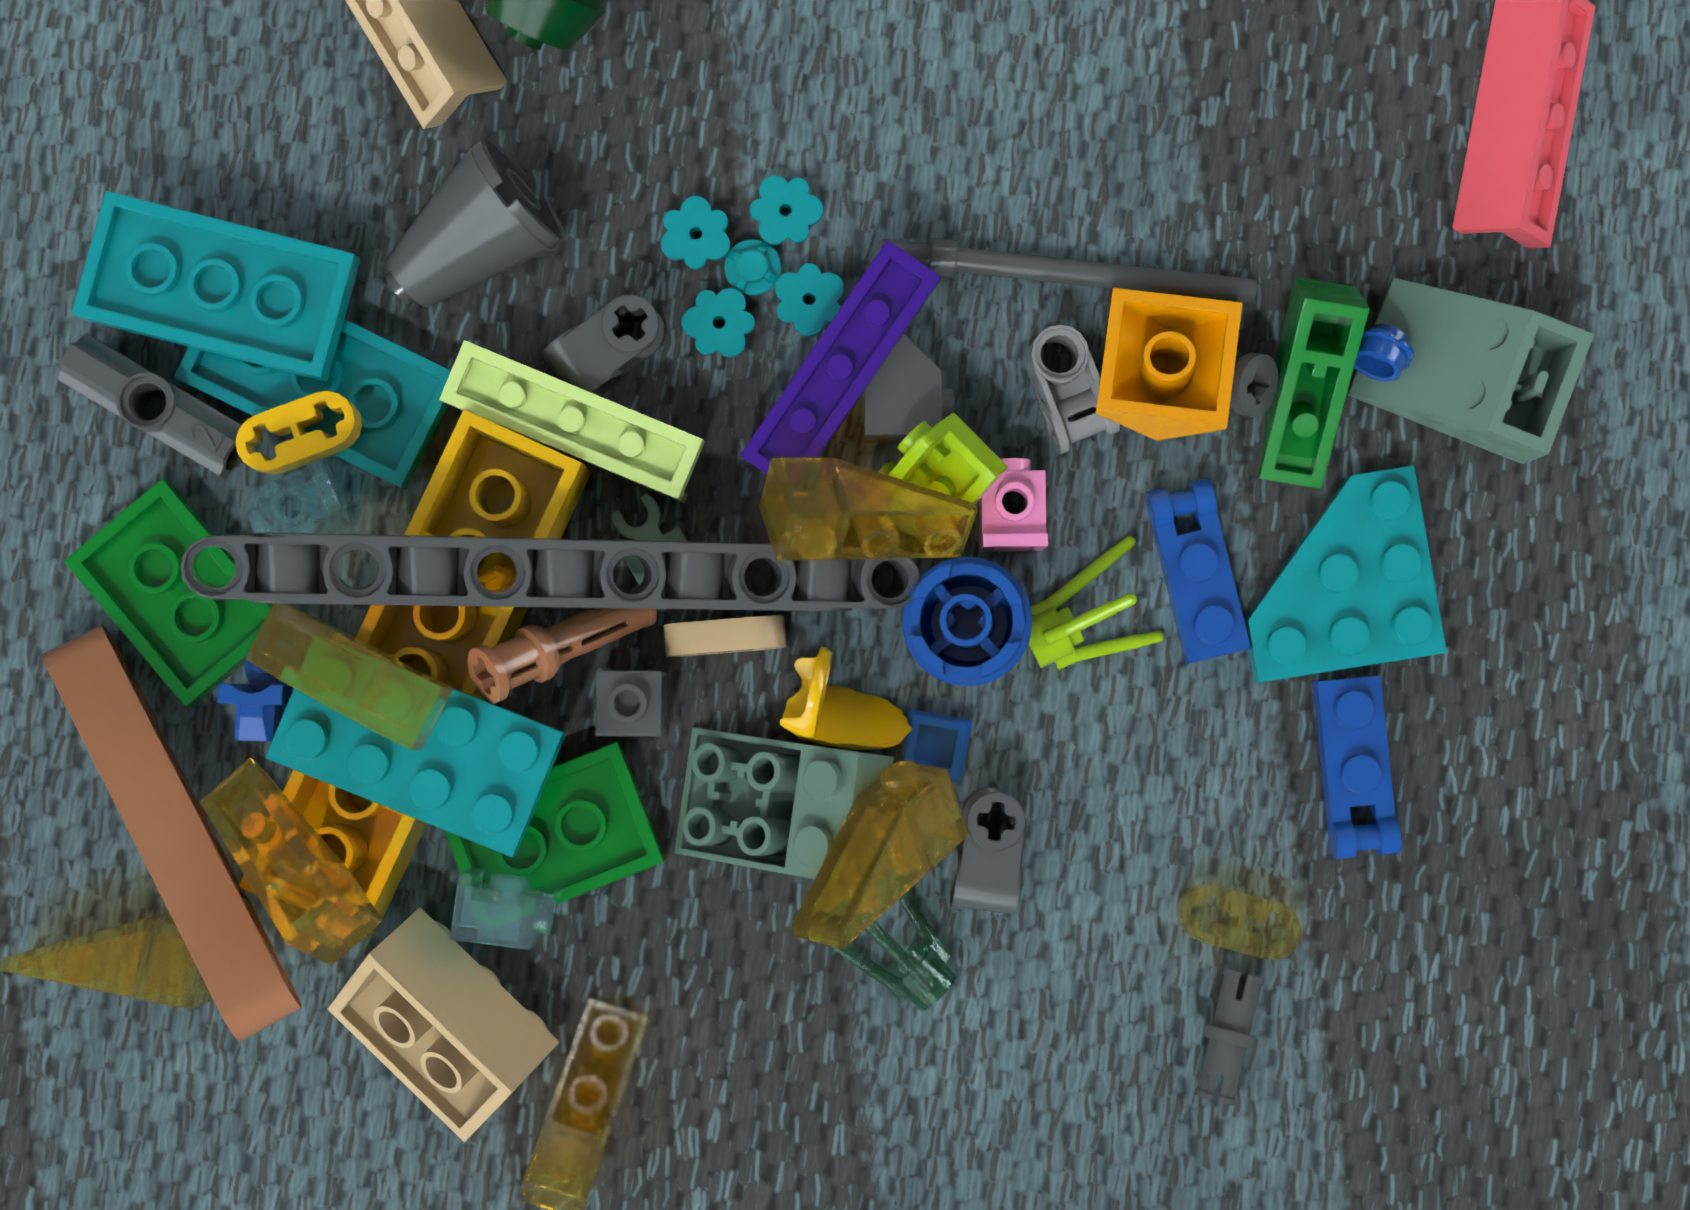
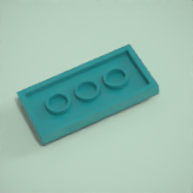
[71,191,361,382]
[174,319,451,490]
[265,634,566,857]

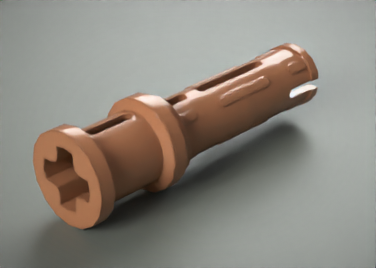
[467,587,657,704]

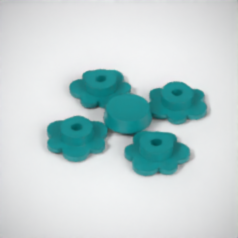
[661,175,844,358]

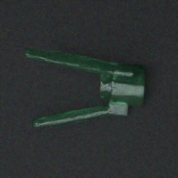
[812,874,957,1011]

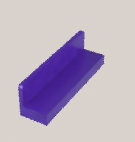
[740,239,941,493]

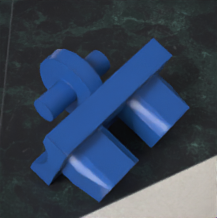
[217,637,304,741]

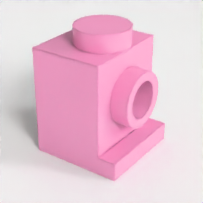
[979,458,1048,552]

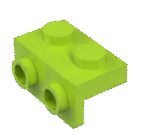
[857,412,1008,553]

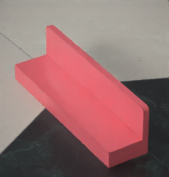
[1452,0,1596,248]

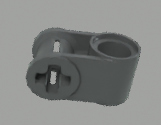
[541,295,665,396]
[950,787,1025,914]

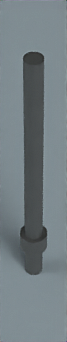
[881,238,1257,304]

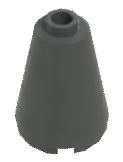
[385,138,566,308]

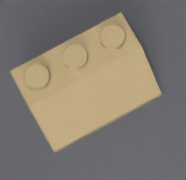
[327,908,559,1143]

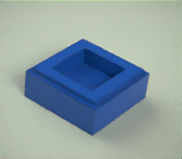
[898,709,972,783]

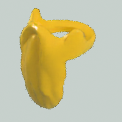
[780,646,912,751]

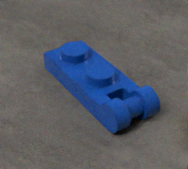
[1145,477,1251,664]
[1312,676,1402,859]

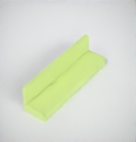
[439,340,705,503]

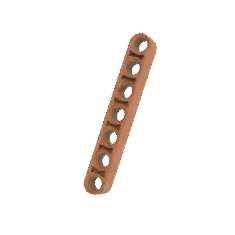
[42,624,302,1042]

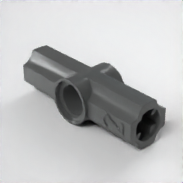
[57,333,243,478]

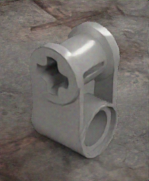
[1025,325,1120,455]

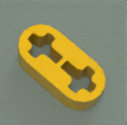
[236,391,362,475]

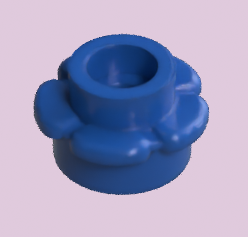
[1354,324,1414,382]

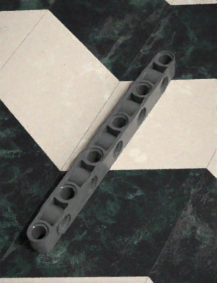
[180,532,920,611]

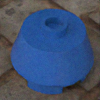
[902,557,1032,686]

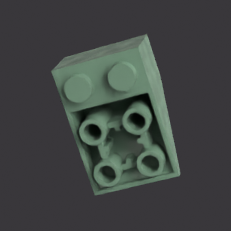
[1347,278,1595,464]
[674,727,894,884]

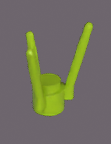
[1028,535,1165,670]

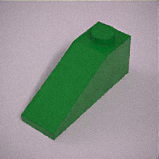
[1258,277,1370,489]

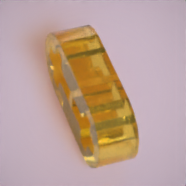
[1177,883,1301,960]

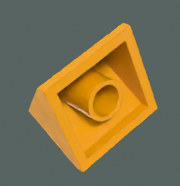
[1096,288,1243,441]

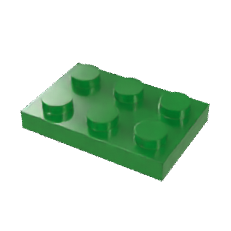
[64,479,291,707]
[444,742,666,933]

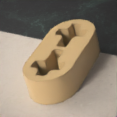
[664,615,787,657]

